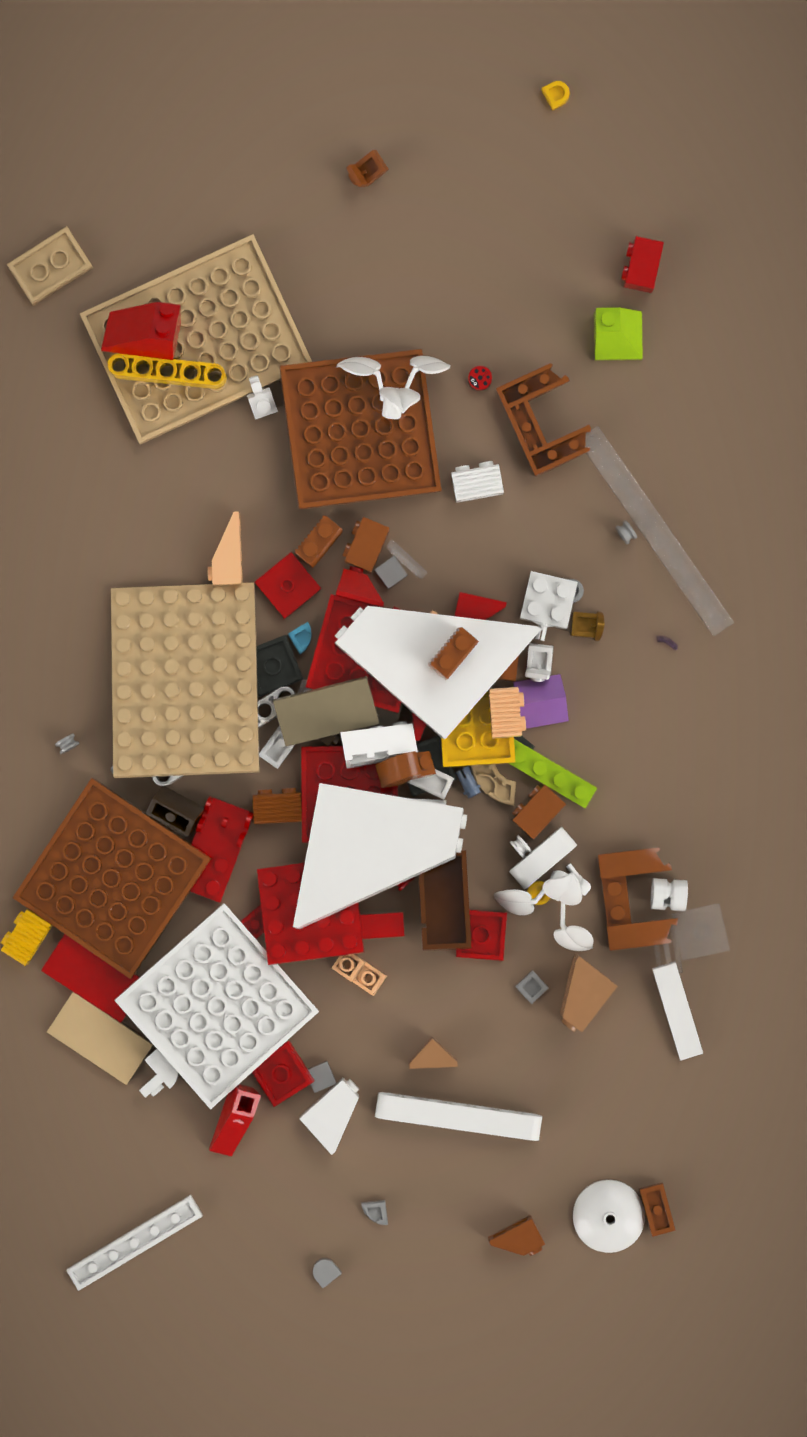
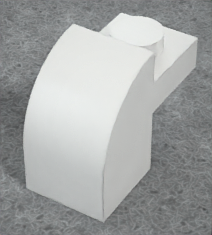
[139,1049,179,1098]

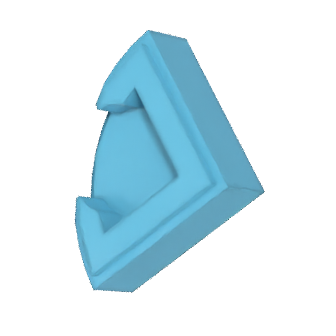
[288,622,312,655]

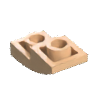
[332,954,387,996]

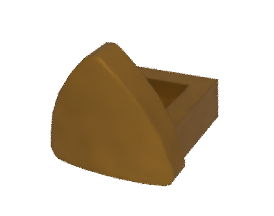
[571,612,605,641]

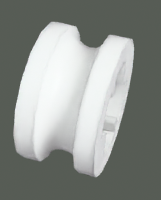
[509,835,532,859]

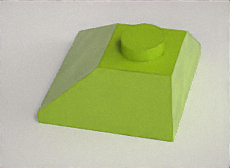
[594,307,643,360]

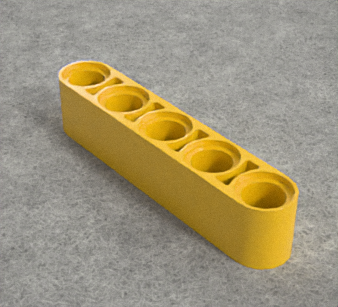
[108,354,227,389]

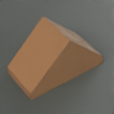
[409,1037,458,1069]

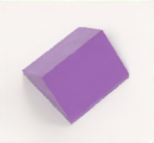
[513,674,569,729]

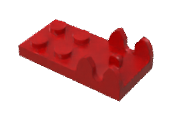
[190,796,254,903]

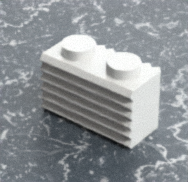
[451,461,504,503]

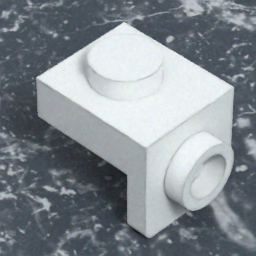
[525,643,554,682]

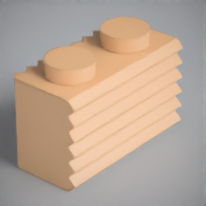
[489,687,526,739]

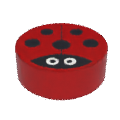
[468,366,492,391]

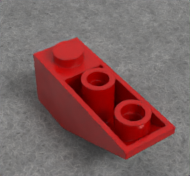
[209,1084,261,1157]

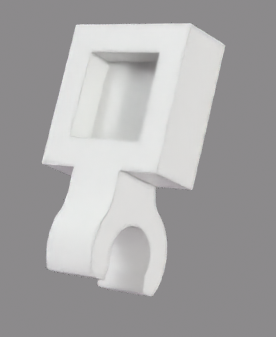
[247,375,278,419]

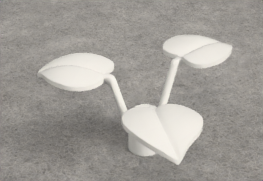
[336,356,451,419]
[494,870,594,951]

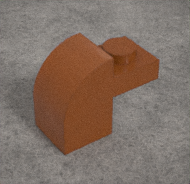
[375,751,436,788]

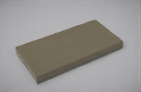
[273,676,379,747]

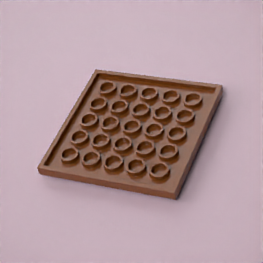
[279,349,442,509]
[13,778,212,979]

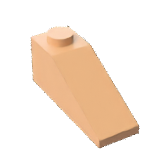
[208,512,243,586]

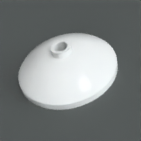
[573,1180,645,1253]

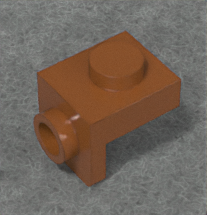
[346,150,389,187]

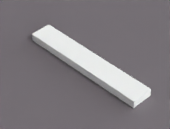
[66,1195,203,1291]

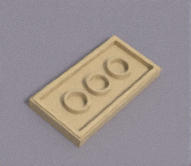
[47,992,153,1085]

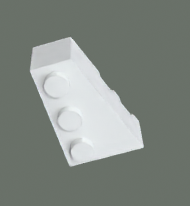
[340,721,418,769]

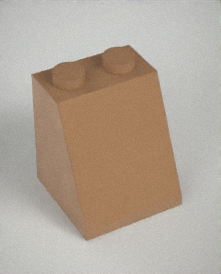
[560,954,618,1032]

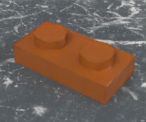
[639,1182,676,1237]

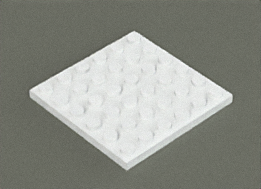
[114,903,319,1109]

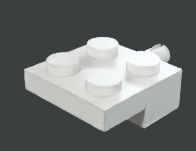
[520,571,578,641]

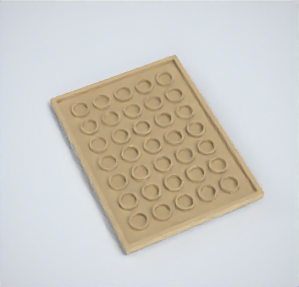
[80,234,312,445]
[111,582,260,778]

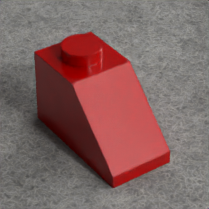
[455,592,507,620]

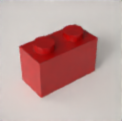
[621,236,664,293]

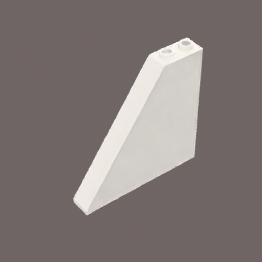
[335,606,541,739]
[293,783,467,929]

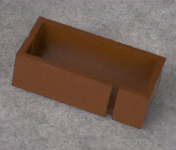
[419,850,471,951]

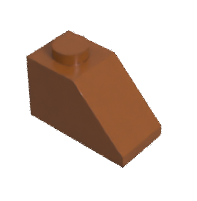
[488,1215,545,1256]

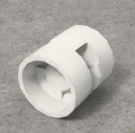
[650,878,688,911]

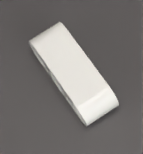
[509,827,577,890]

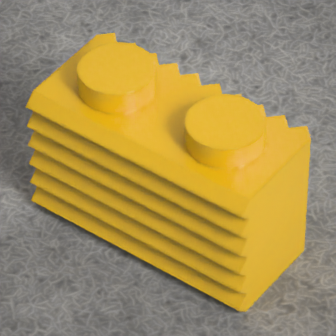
[1,909,53,966]

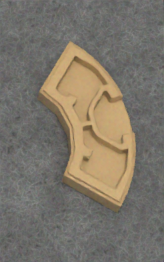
[471,764,516,806]

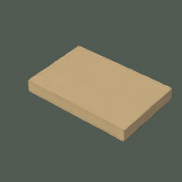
[7,226,93,306]

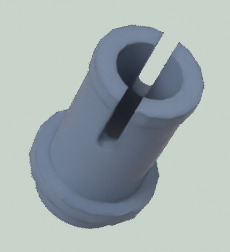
[455,766,481,799]

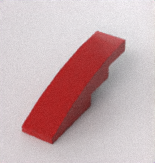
[360,912,405,939]

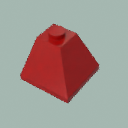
[336,566,384,608]

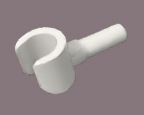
[566,863,591,896]

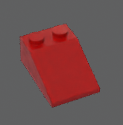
[101,302,181,360]

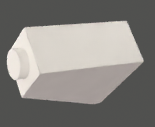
[300,1078,359,1155]

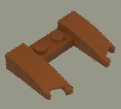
[496,363,591,477]
[598,847,678,951]

